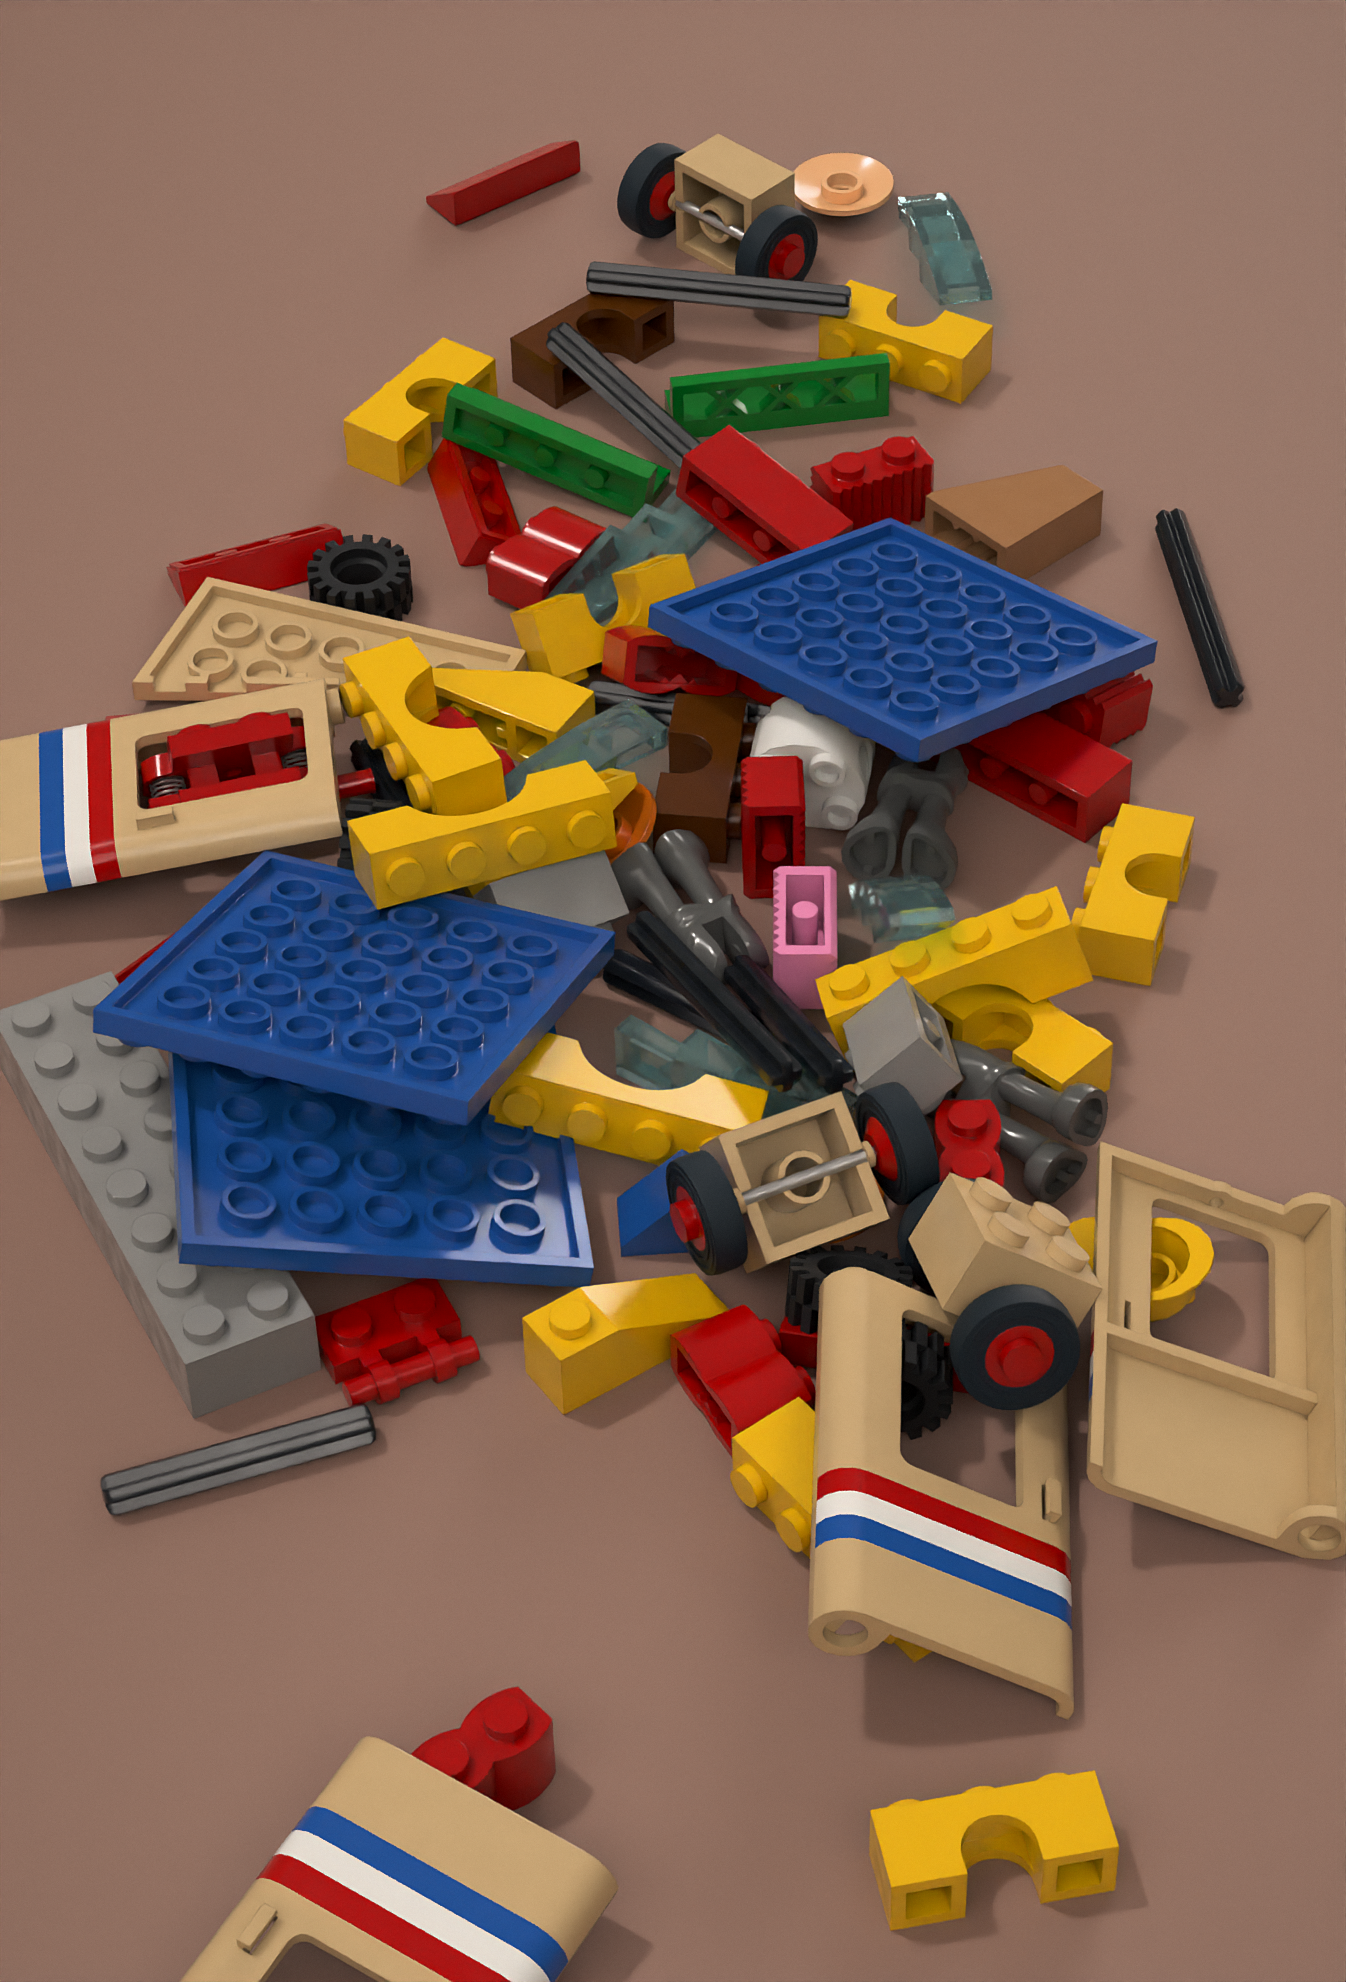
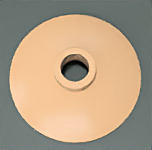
[794,153,894,216]

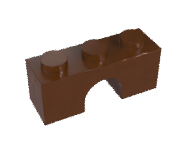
[510,293,675,409]
[653,693,757,864]

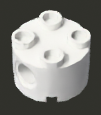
[750,697,875,830]

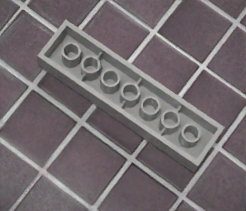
[0,971,321,1419]

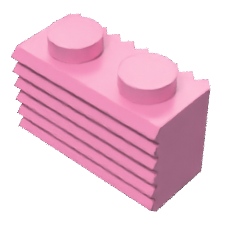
[773,866,837,1009]

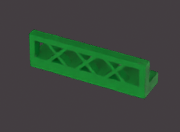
[664,353,890,438]
[442,383,671,521]

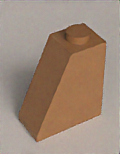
[925,464,1103,580]

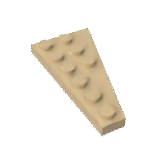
[132,577,527,701]

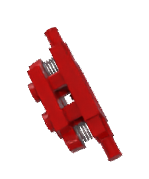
[141,712,376,809]

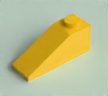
[432,668,596,771]
[522,1273,729,1415]

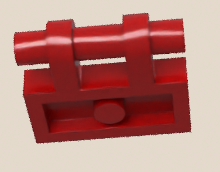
[315,1278,480,1406]

